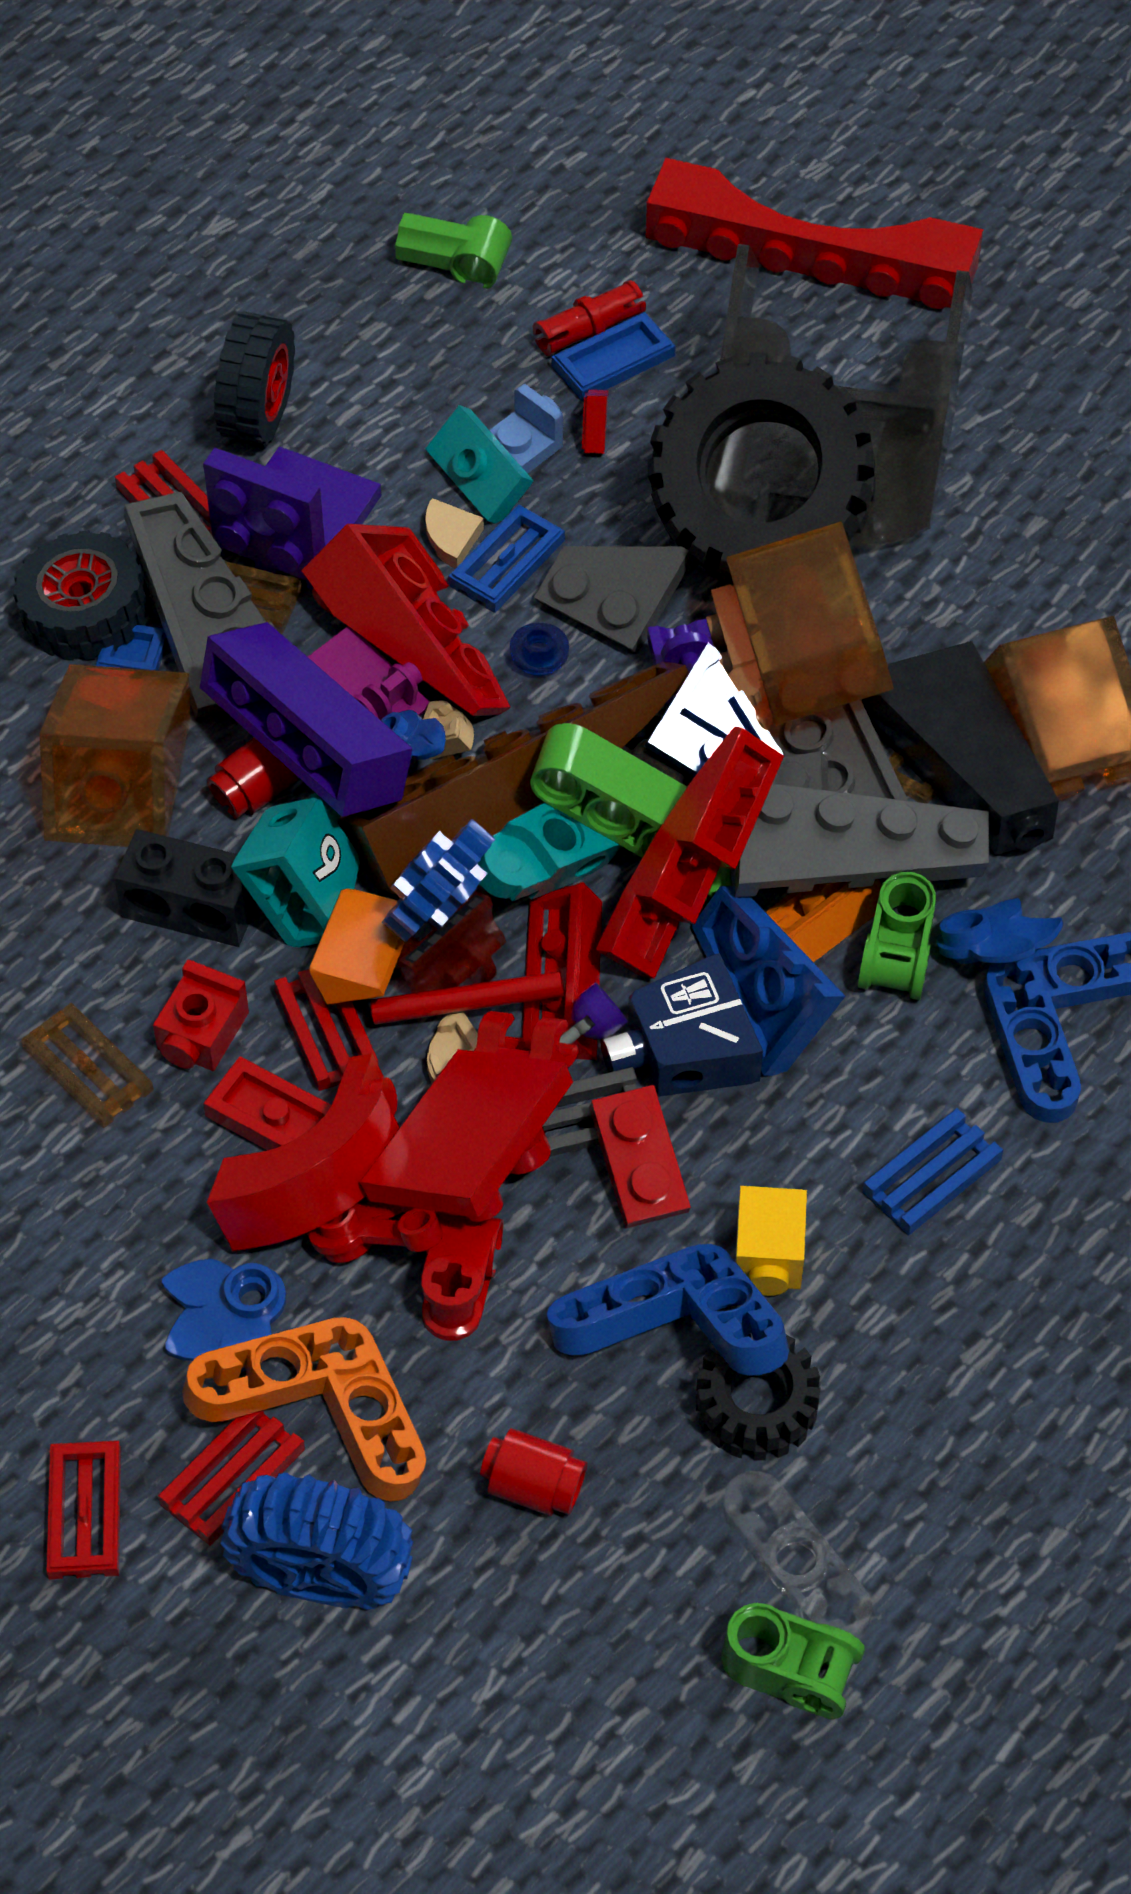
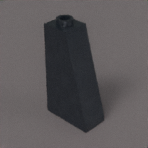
[858,641,1059,855]

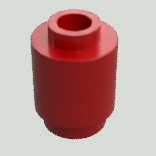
[207,737,299,819]
[480,1428,588,1516]

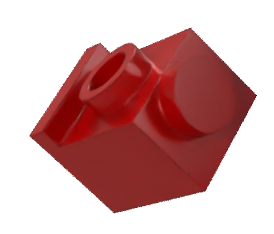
[153,959,249,1072]

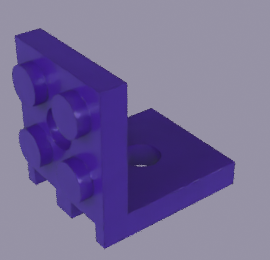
[203,446,382,590]

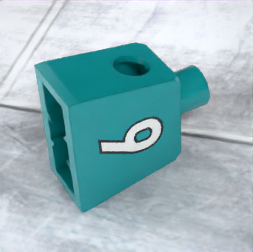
[231,793,360,948]

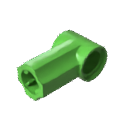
[395,213,513,288]

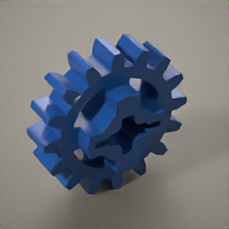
[382,819,495,942]

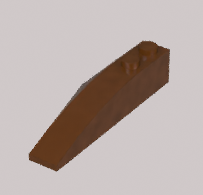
[338,661,688,895]

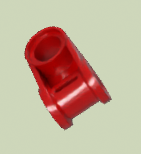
[421,1214,504,1341]

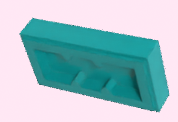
[425,405,534,524]

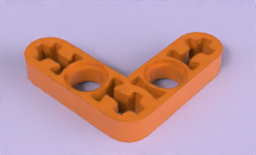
[182,1317,426,1502]

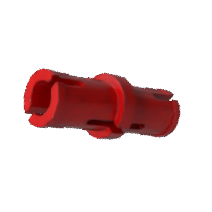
[533,280,646,356]

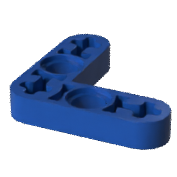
[984,932,1131,1123]
[547,1244,789,1375]

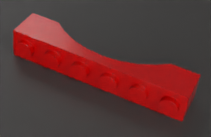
[646,158,983,311]

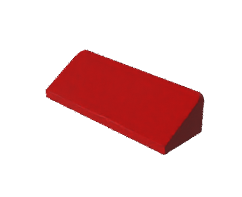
[522,882,603,1060]

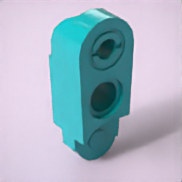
[478,803,623,901]

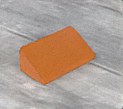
[766,879,882,962]
[309,888,404,1004]

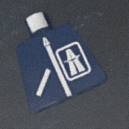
[600,953,763,1097]

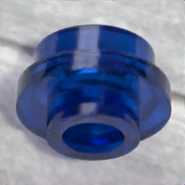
[510,623,569,676]

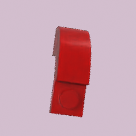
[207,1053,400,1251]

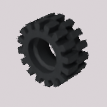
[695,1333,821,1461]

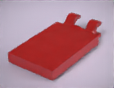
[361,1011,579,1218]

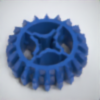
[221,1473,413,1610]

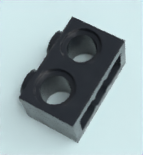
[114,829,257,947]

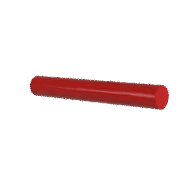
[371,971,564,1025]

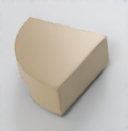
[425,498,484,569]
[423,700,474,759]
[427,1011,478,1084]

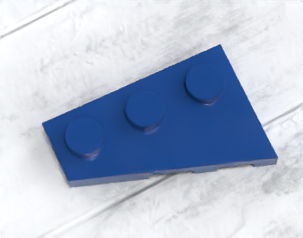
[692,886,846,1076]

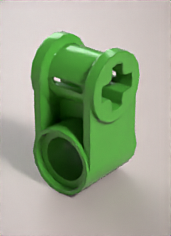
[858,872,936,1000]
[721,1603,865,1719]

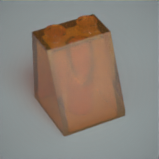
[726,521,894,725]
[984,615,1131,800]
[39,664,190,847]

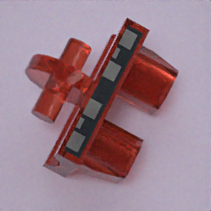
[394,891,506,993]

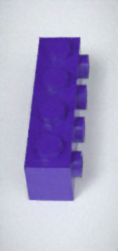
[199,622,413,817]

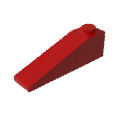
[301,524,511,716]

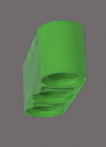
[530,723,687,858]

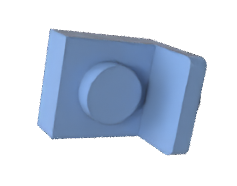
[490,384,563,474]

